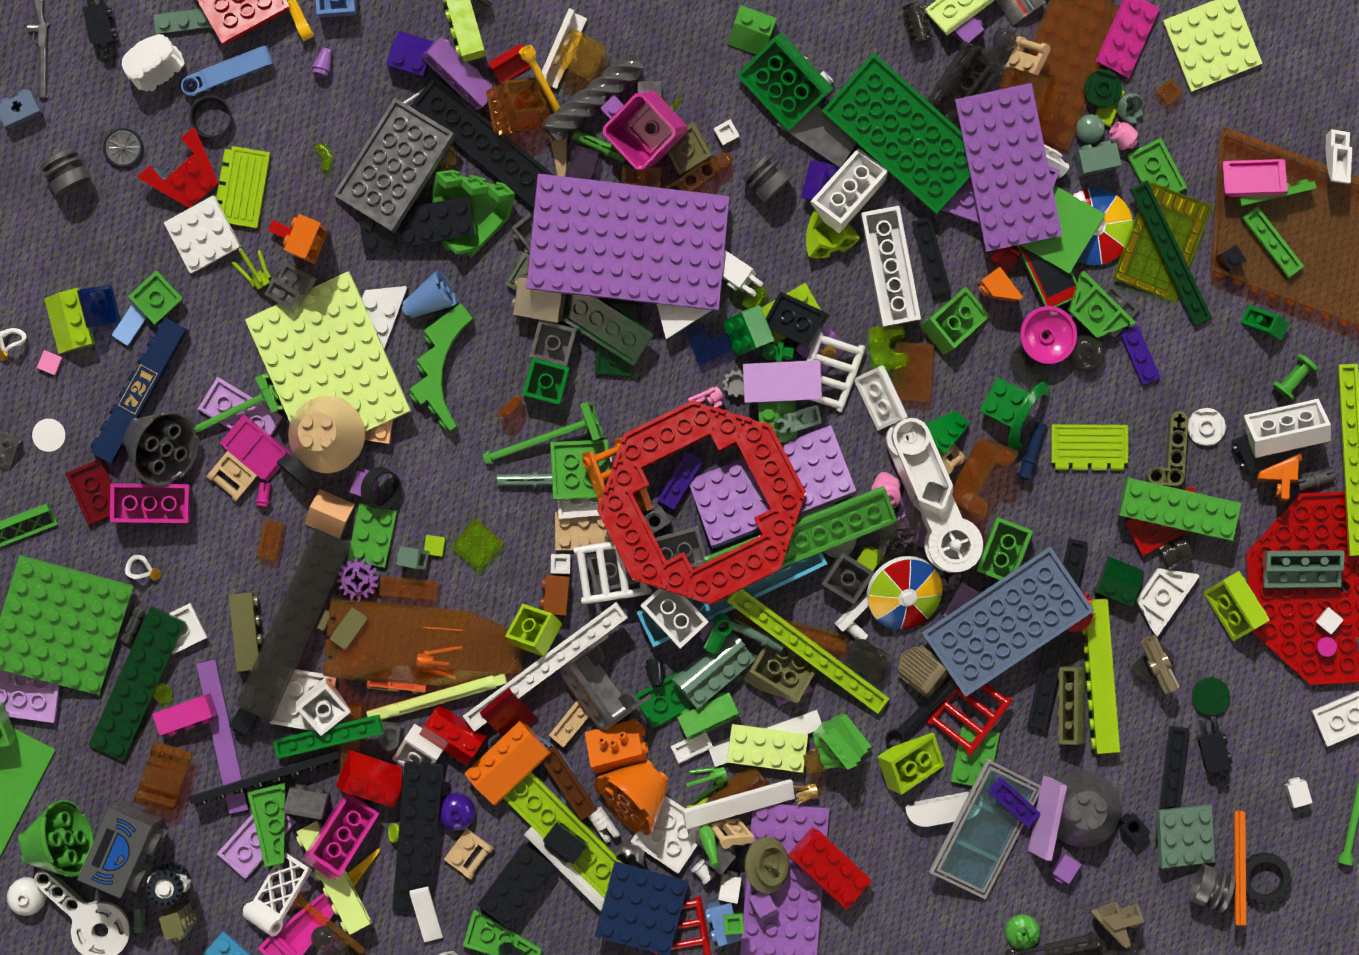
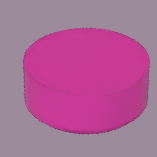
[1316,637,1337,657]

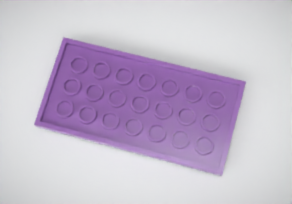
[955,83,1062,252]
[689,425,857,549]
[740,804,829,955]

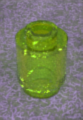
[741,284,768,309]

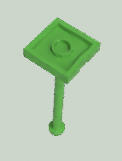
[170,374,284,443]
[483,401,605,465]

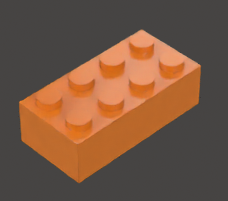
[283,214,329,265]

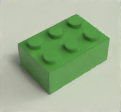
[974,517,1033,580]

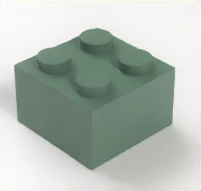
[1074,140,1121,177]

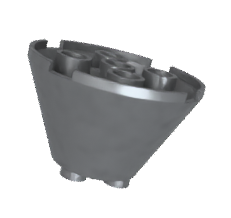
[122,411,199,487]
[1057,770,1121,847]

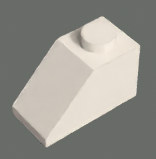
[718,870,741,904]

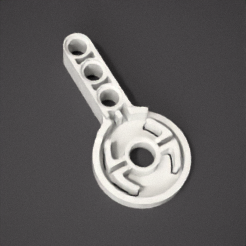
[34,869,130,955]

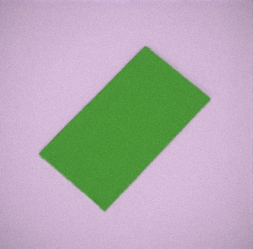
[1020,185,1105,274]
[0,728,55,856]

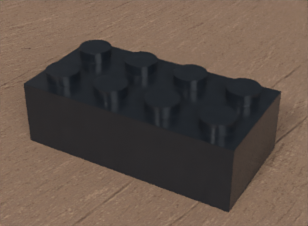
[478,841,554,928]

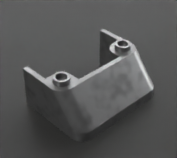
[560,634,652,730]

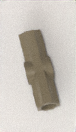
[1140,635,1180,694]

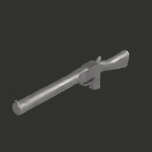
[27,0,50,98]

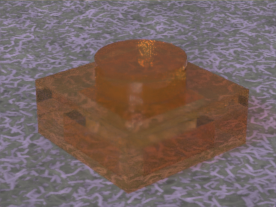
[1155,78,1183,106]

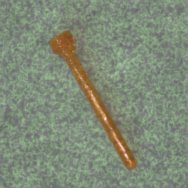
[292,891,365,954]

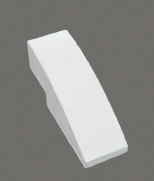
[1326,129,1352,184]

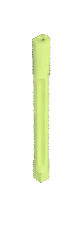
[366,673,508,721]

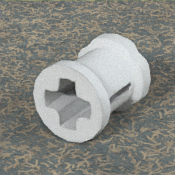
[691,859,716,885]

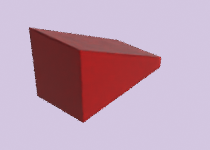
[268,220,292,238]

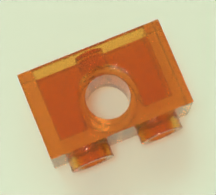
[622,165,662,188]

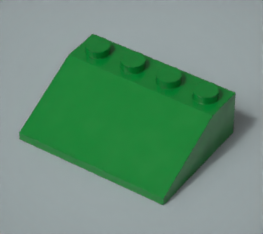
[737,33,834,132]

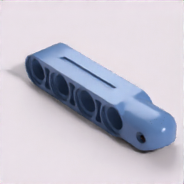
[181,46,274,96]

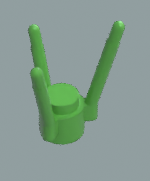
[686,766,728,802]

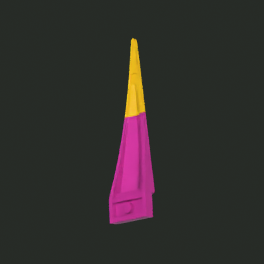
[257,849,380,955]

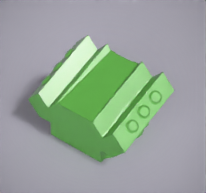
[813,714,872,770]

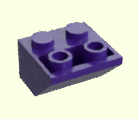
[801,161,840,202]

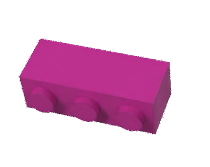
[152,694,218,737]

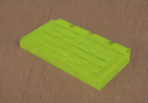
[216,146,271,229]
[1051,424,1128,471]

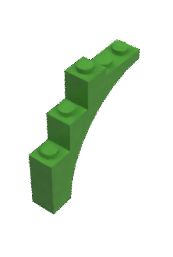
[410,303,474,431]

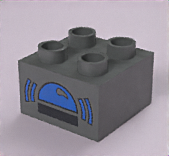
[77,799,169,898]

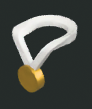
[0,328,26,361]
[125,555,161,581]

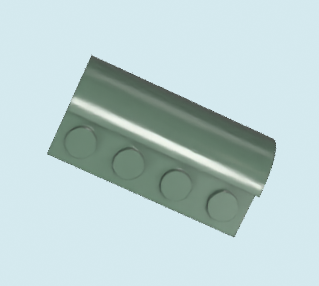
[1262,550,1345,588]
[671,631,756,709]

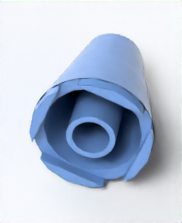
[402,271,457,318]

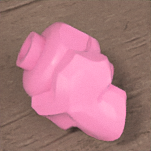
[872,472,901,508]

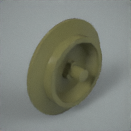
[745,837,789,894]

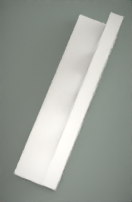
[542,8,587,89]

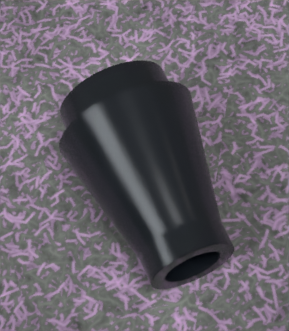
[645,658,664,688]

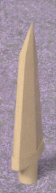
[549,134,568,177]

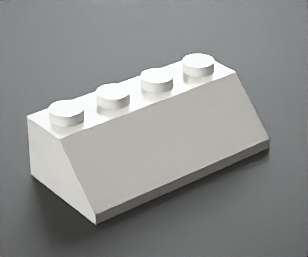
[811,148,888,233]
[1244,399,1331,458]

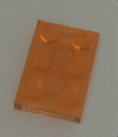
[892,342,934,402]

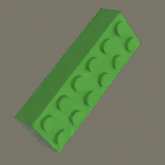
[1117,478,1241,541]

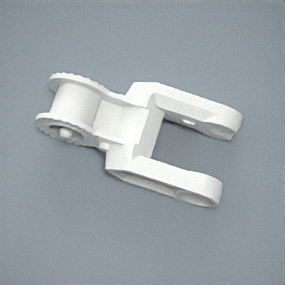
[885,418,983,572]

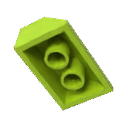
[44,288,96,354]
[1203,571,1270,641]

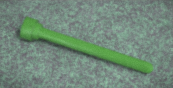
[1337,780,1359,866]

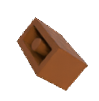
[540,575,570,616]

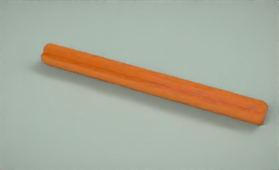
[1234,811,1246,926]

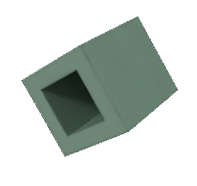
[396,546,429,570]

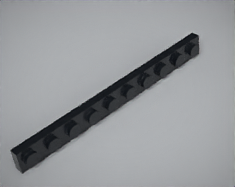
[1027,538,1088,729]

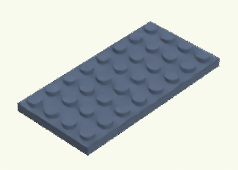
[922,546,1094,697]

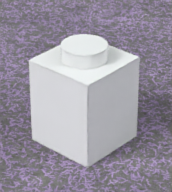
[1284,777,1313,808]

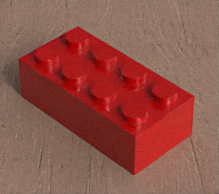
[787,827,872,910]

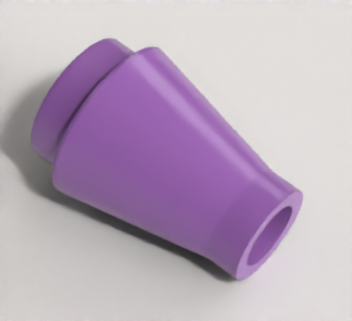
[311,48,332,78]

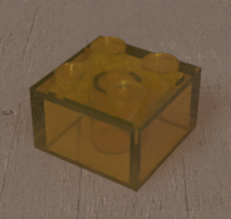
[553,29,608,82]

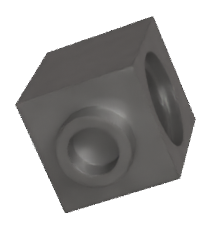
[644,506,671,533]

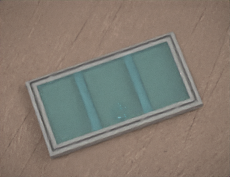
[929,759,1041,899]

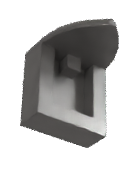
[379,721,401,751]

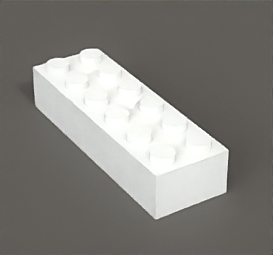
[860,206,921,328]

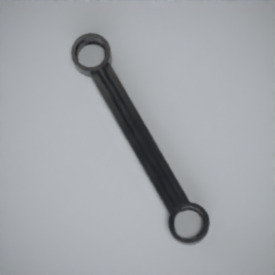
[885,678,958,747]

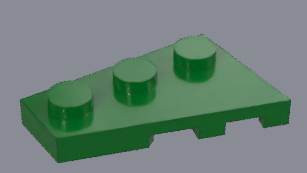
[926,411,970,458]

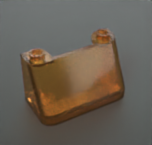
[952,438,1019,521]

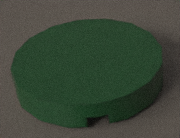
[1083,69,1122,108]
[1191,677,1230,715]

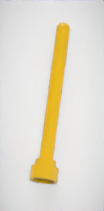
[519,45,560,113]

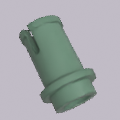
[132,909,148,933]

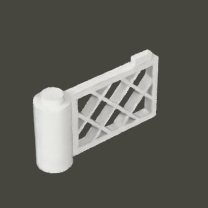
[243,852,312,937]

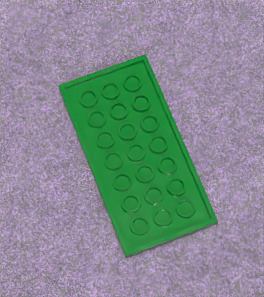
[822,52,970,214]

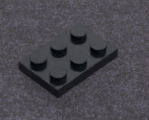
[765,291,829,349]

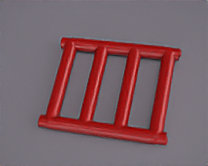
[926,683,1013,756]
[653,896,711,955]

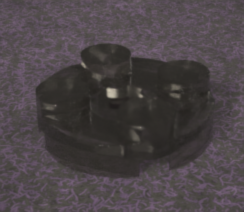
[1010,344,1049,381]

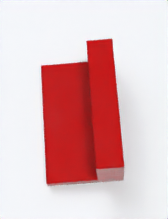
[488,43,530,85]

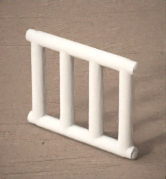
[806,332,866,413]
[573,541,652,604]

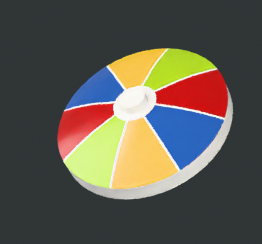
[1073,188,1133,265]
[866,556,942,629]

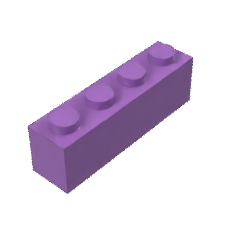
[421,37,496,111]

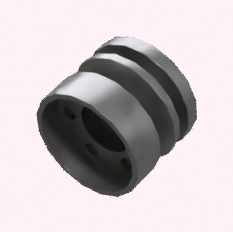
[40,148,92,197]
[742,151,794,202]
[1189,864,1236,913]

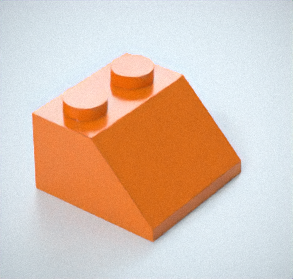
[978,267,1023,302]

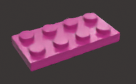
[1095,0,1160,78]

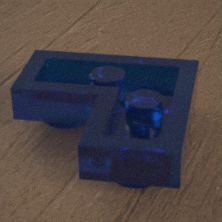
[684,322,734,365]

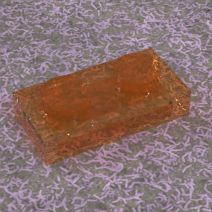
[256,519,284,561]

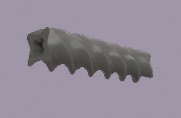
[541,53,645,142]

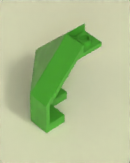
[431,170,515,258]

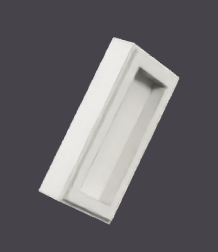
[671,733,713,764]

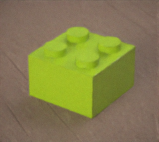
[505,604,562,657]

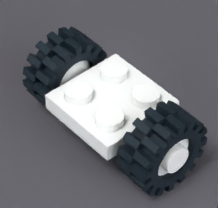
[146,862,191,907]

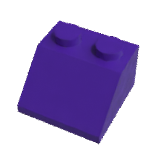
[386,31,434,79]

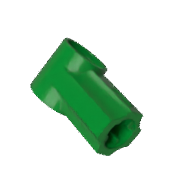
[702,613,733,654]

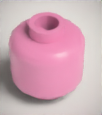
[1109,122,1138,150]

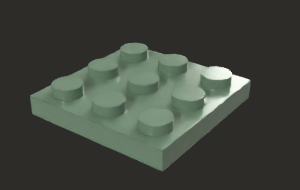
[1156,804,1215,868]

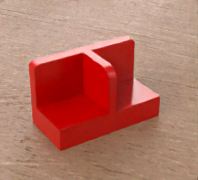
[990,245,1020,272]

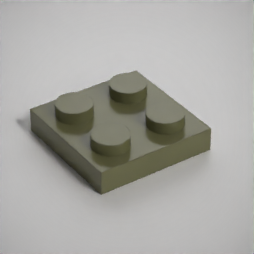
[668,122,713,176]

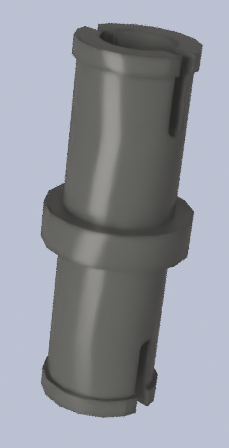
[1295,469,1336,491]

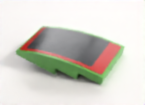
[1016,245,1077,307]

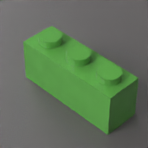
[677,692,740,741]

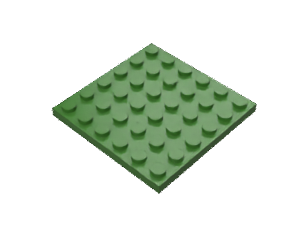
[0,555,133,695]

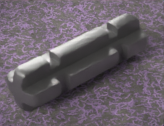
[121,607,145,644]

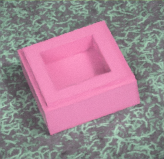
[37,350,63,375]

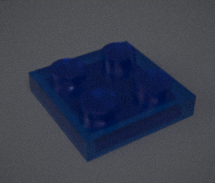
[77,285,121,328]

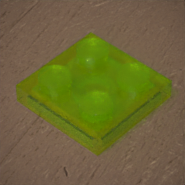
[450,518,505,572]

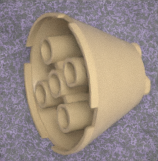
[288,396,365,473]

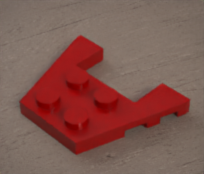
[137,127,219,208]

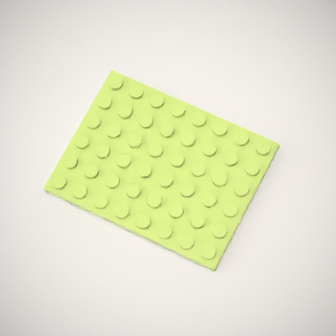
[245,271,411,432]

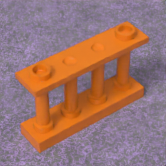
[581,437,654,512]

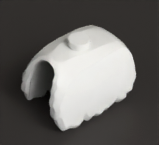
[122,34,185,92]

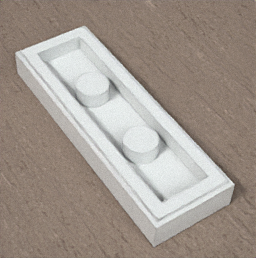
[410,887,443,942]

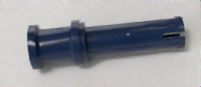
[1016,422,1047,481]

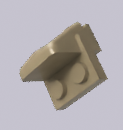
[897,645,950,699]
[1091,902,1144,948]

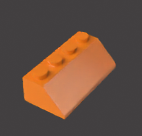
[464,721,551,806]

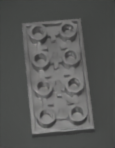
[777,106,857,168]

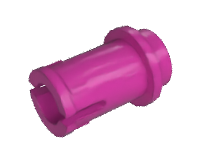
[255,483,272,507]

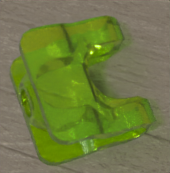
[868,326,909,371]

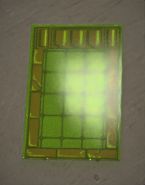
[1112,181,1213,303]

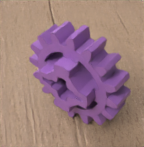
[337,557,379,600]

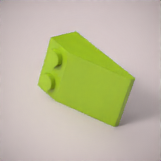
[877,733,945,795]

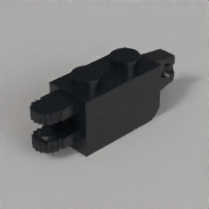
[82,0,118,60]
[1196,716,1233,786]

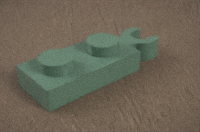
[773,404,822,433]

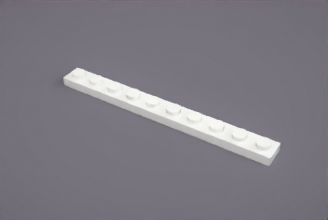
[463,602,628,731]

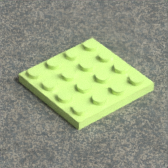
[1162,0,1262,92]

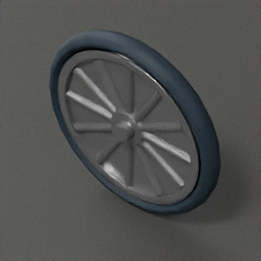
[103,128,143,168]

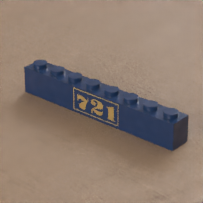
[91,317,188,464]

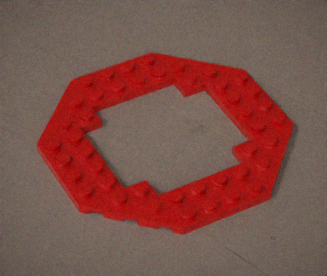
[597,400,806,605]

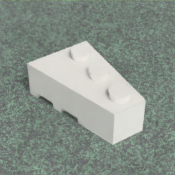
[657,304,712,340]

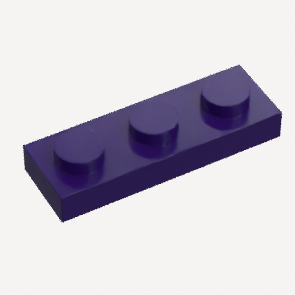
[1119,325,1161,385]
[658,451,703,510]
[988,777,1041,828]

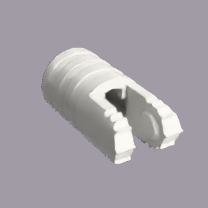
[588,806,620,843]

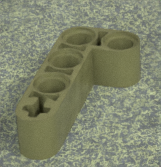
[1145,411,1188,486]

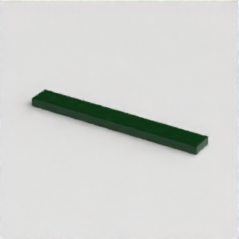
[1129,180,1212,327]

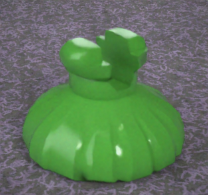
[1005,914,1040,951]

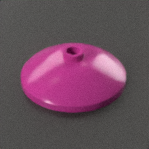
[1020,306,1077,364]

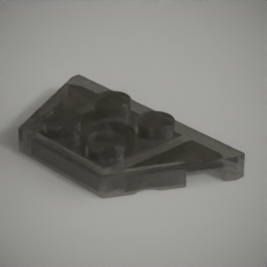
[877,510,922,567]

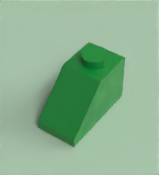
[1241,305,1290,341]

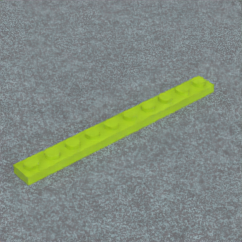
[1337,364,1359,556]
[726,589,889,714]

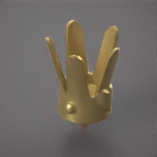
[793,784,822,805]

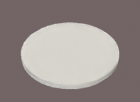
[32,419,65,452]

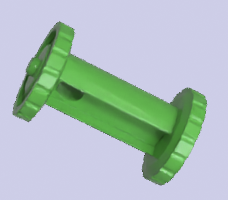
[1272,354,1319,401]

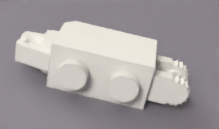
[722,250,764,297]

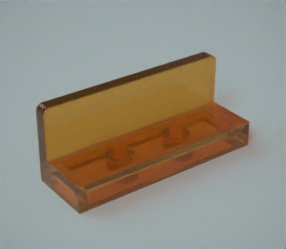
[708,765,770,819]

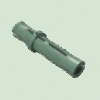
[497,472,552,487]
[731,617,784,652]

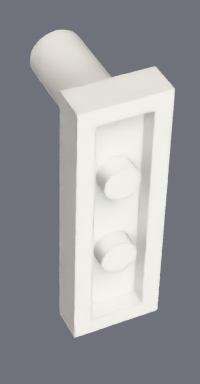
[834,591,868,643]

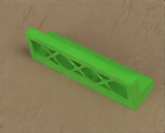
[0,503,58,547]

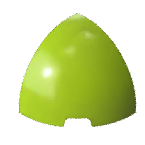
[806,210,860,259]

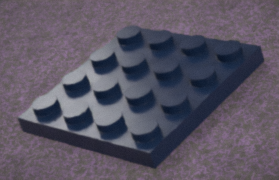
[594,861,689,955]

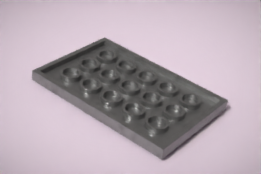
[333,98,456,233]

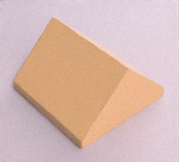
[305,489,355,539]

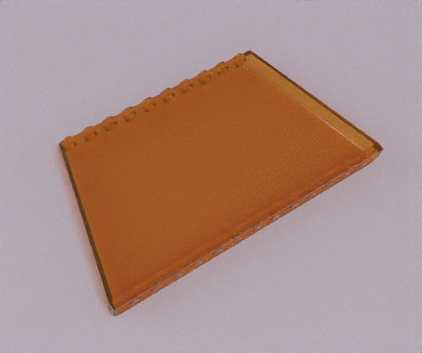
[1210,127,1359,331]

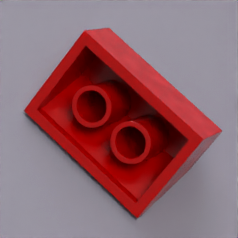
[419,704,487,766]
[336,750,402,808]

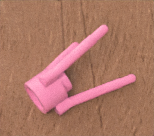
[688,386,724,408]

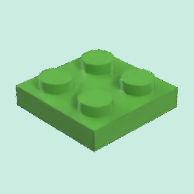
[128,270,184,325]

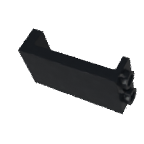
[1231,434,1313,475]

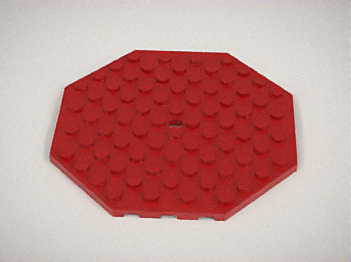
[1245,491,1359,685]

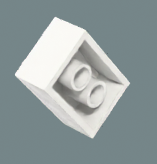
[641,588,709,648]

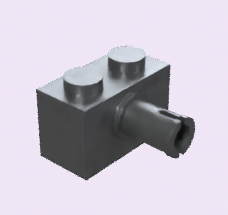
[696,837,736,875]

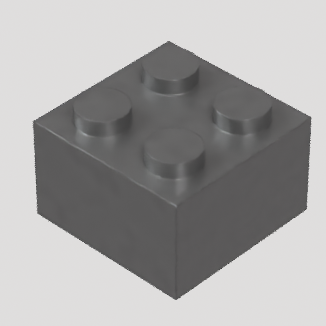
[529,320,577,367]

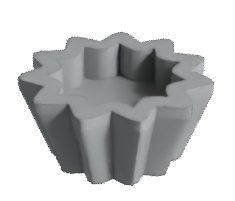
[722,370,744,397]

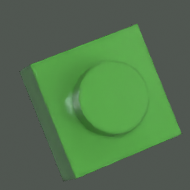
[723,913,744,935]

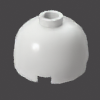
[7,877,46,916]

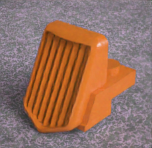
[1256,453,1302,502]

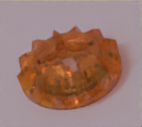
[498,395,523,419]

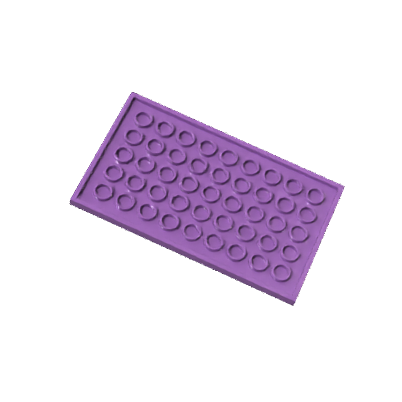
[526,174,729,311]

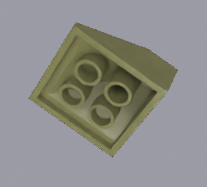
[743,634,817,703]

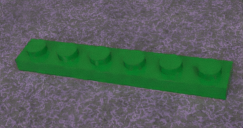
[273,714,384,759]

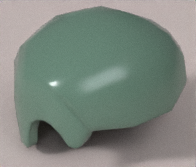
[1117,93,1144,124]
[1075,114,1105,144]

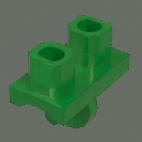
[762,342,794,362]

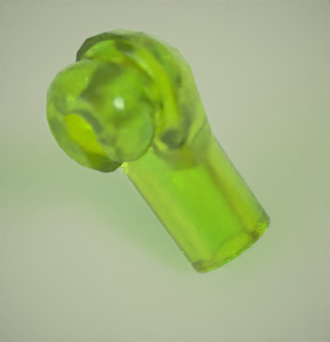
[315,143,333,171]

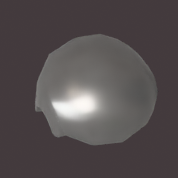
[615,843,645,868]

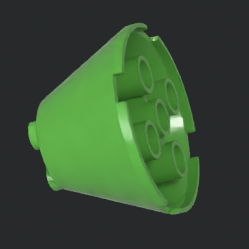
[18,800,94,877]

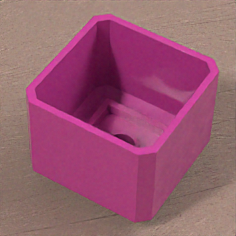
[603,90,687,169]

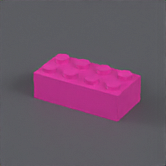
[110,483,191,523]
[302,793,379,881]

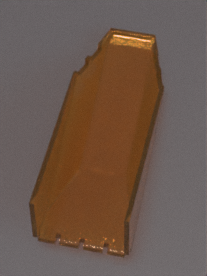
[323,597,523,687]

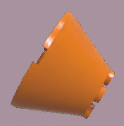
[594,760,668,836]

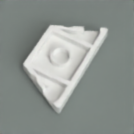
[362,286,408,350]
[1135,568,1200,636]

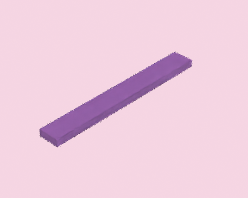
[197,660,249,814]

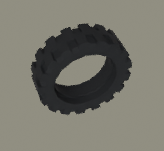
[1246,852,1292,905]

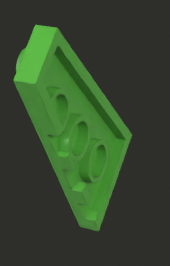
[247,783,286,867]
[463,908,542,955]

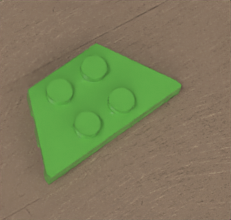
[1068,271,1136,338]

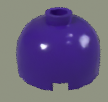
[439,793,476,831]

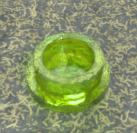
[153,683,172,703]

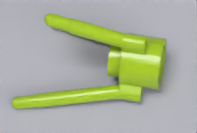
[231,248,271,290]

